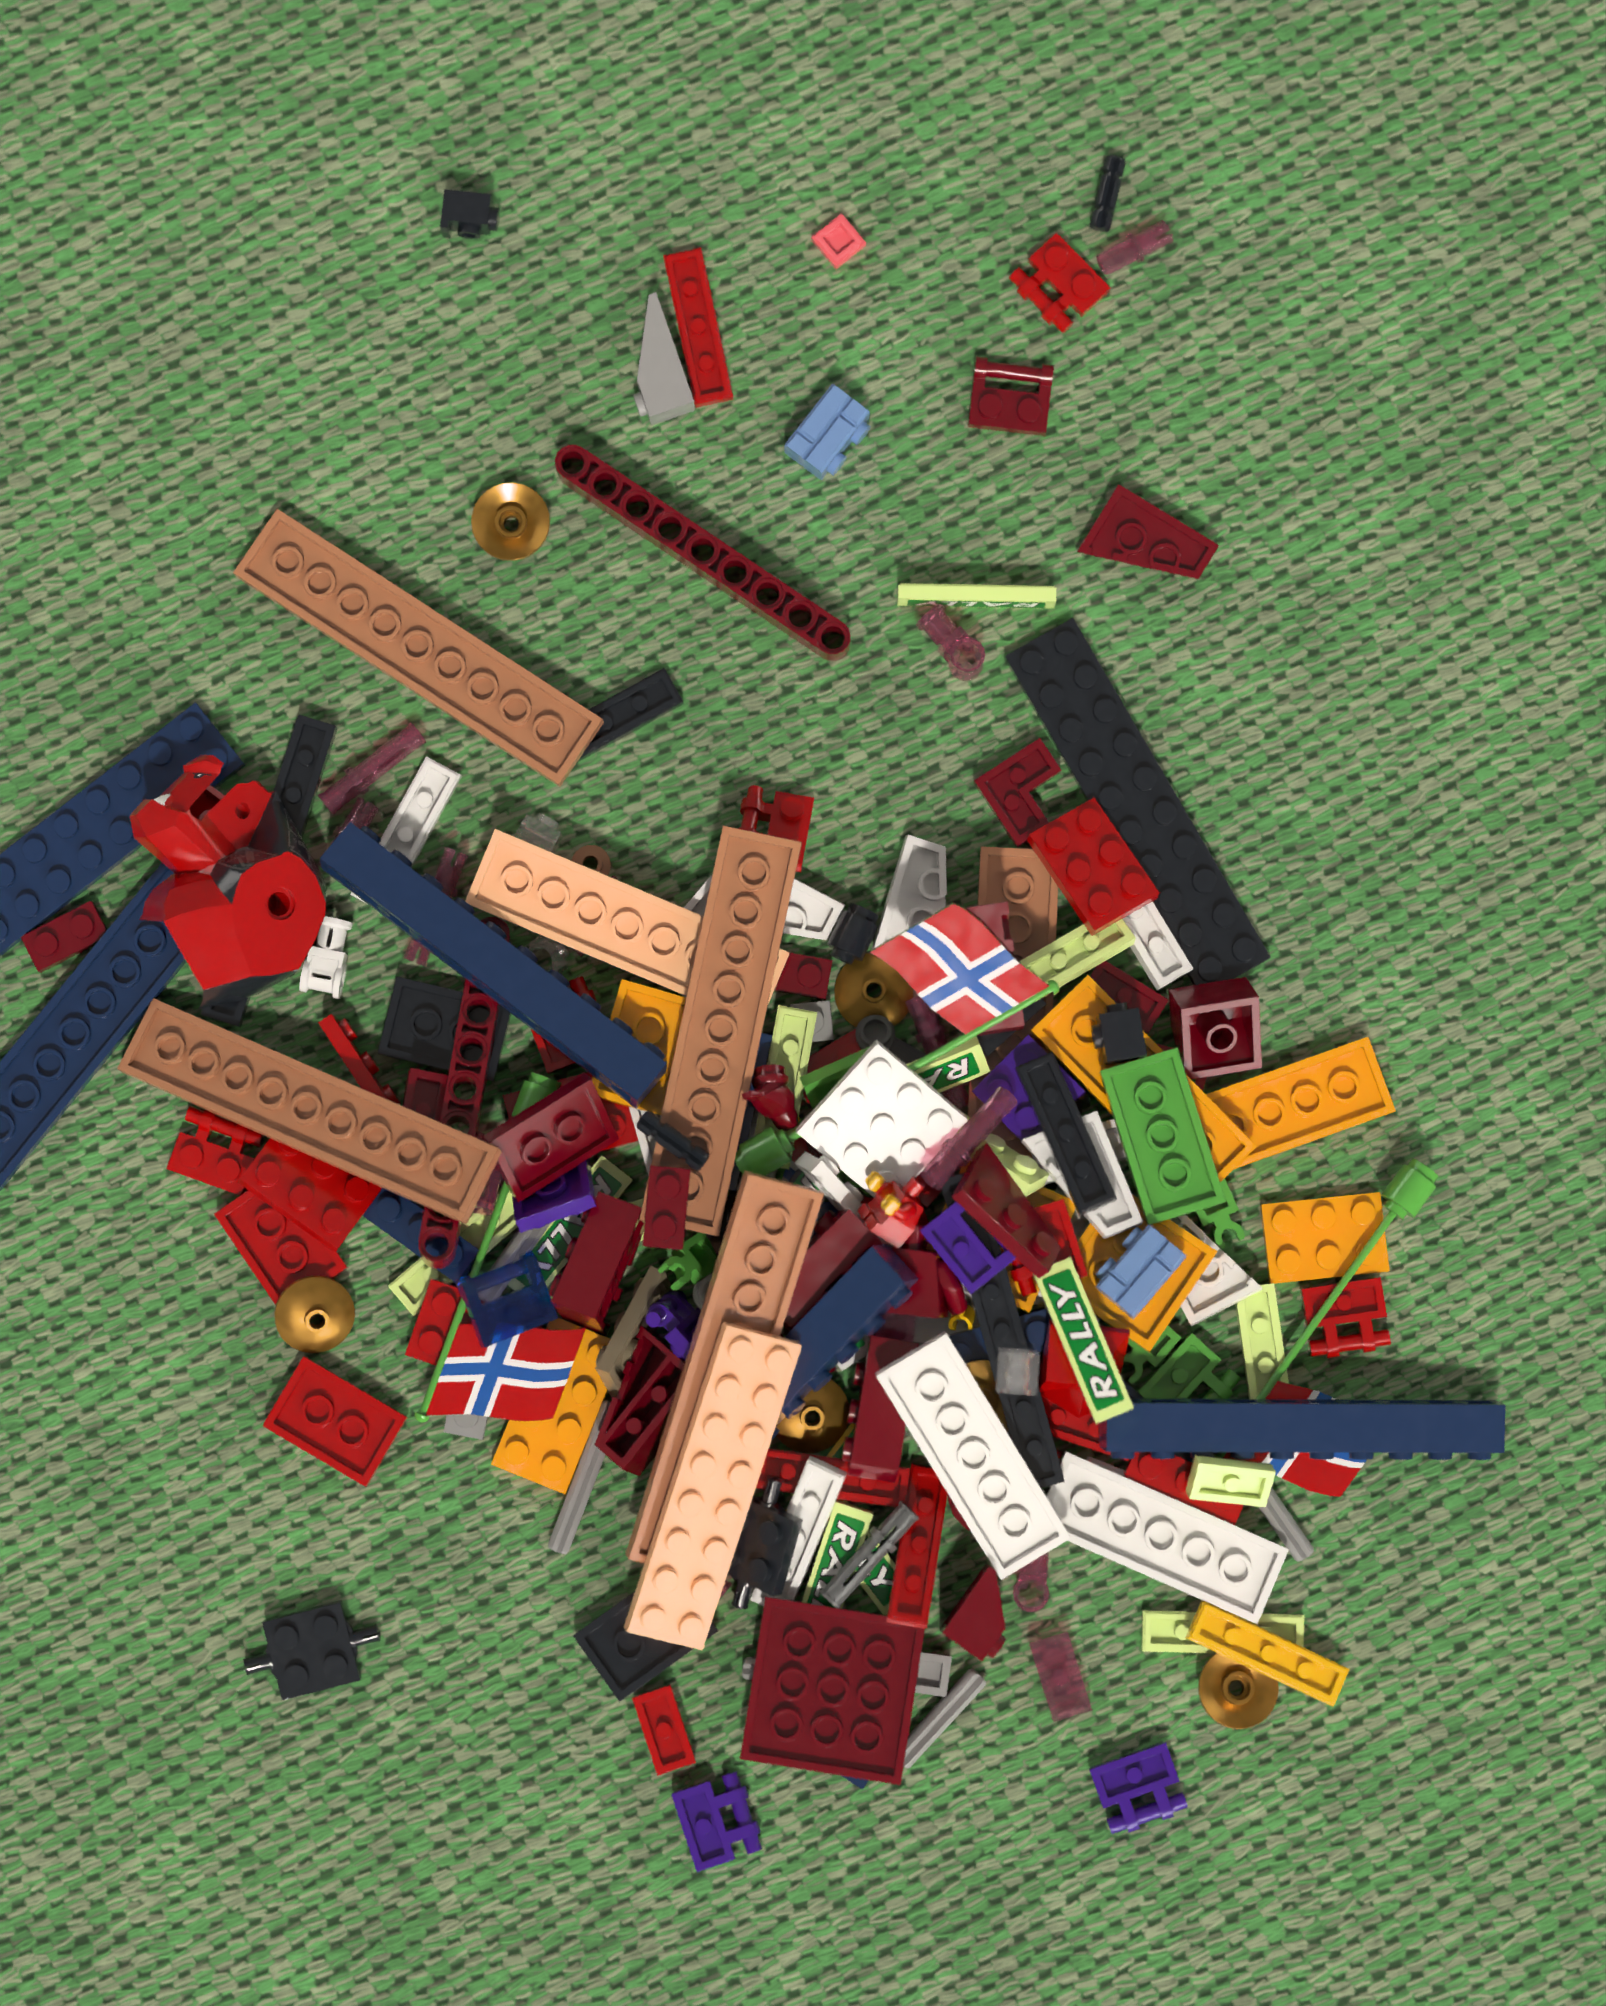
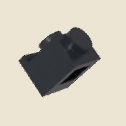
[440,189,500,239]

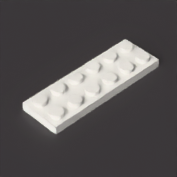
[875,1331,1071,1580]
[1046,1451,1289,1624]

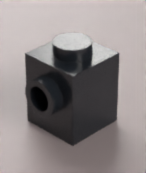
[1091,1003,1147,1065]

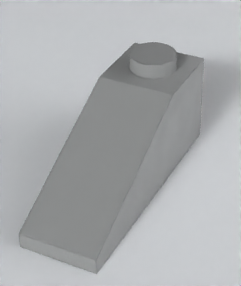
[633,293,695,425]

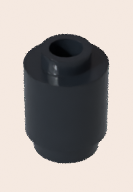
[826,903,879,965]

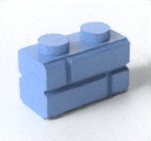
[784,384,871,480]
[1095,1225,1186,1320]

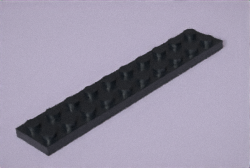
[1004,618,1271,985]

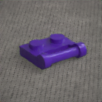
[920,1201,1016,1294]

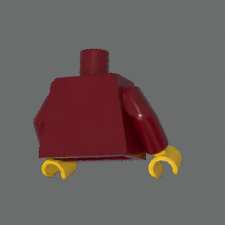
[887,1224,975,1331]

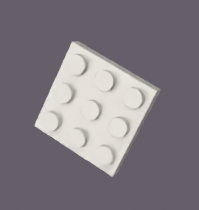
[796,1040,968,1198]

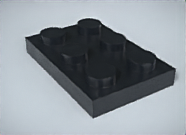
[378,976,511,1082]
[573,1591,719,1702]

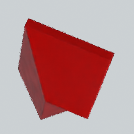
[1037,1320,1130,1419]

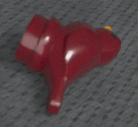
[742,1064,800,1131]

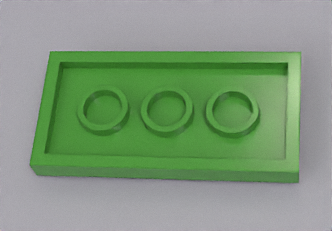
[1099,1048,1226,1226]

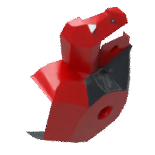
[130,755,326,1009]

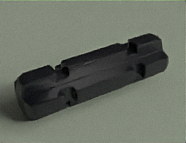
[1090,155,1126,232]
[636,1111,710,1171]

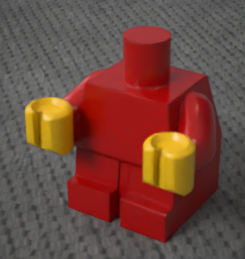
[857,1171,925,1249]

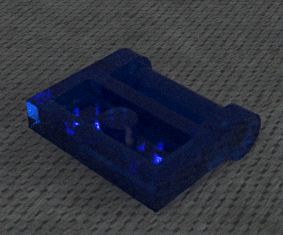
[456,1250,558,1348]

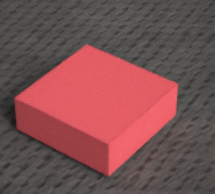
[811,213,866,269]

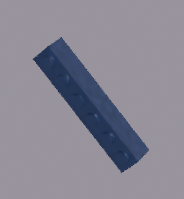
[771,1243,919,1440]

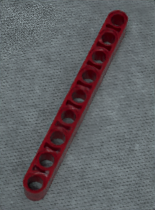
[555,445,850,661]
[418,917,510,1269]

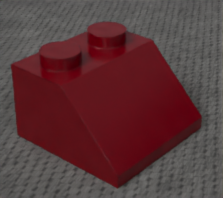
[1169,977,1262,1080]
[940,1563,1007,1662]

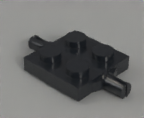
[728,1475,803,1609]
[243,1600,381,1701]

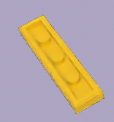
[1185,1601,1349,1706]

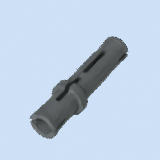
[820,1501,919,1608]

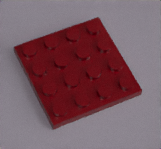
[740,1596,925,1785]

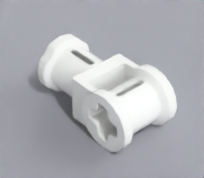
[299,916,353,999]

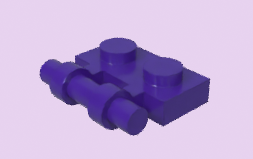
[646,1290,701,1361]
[1089,1741,1188,1834]
[671,1771,762,1872]

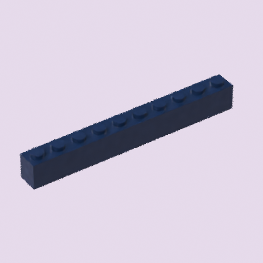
[320,822,667,1109]
[1099,1398,1505,1460]

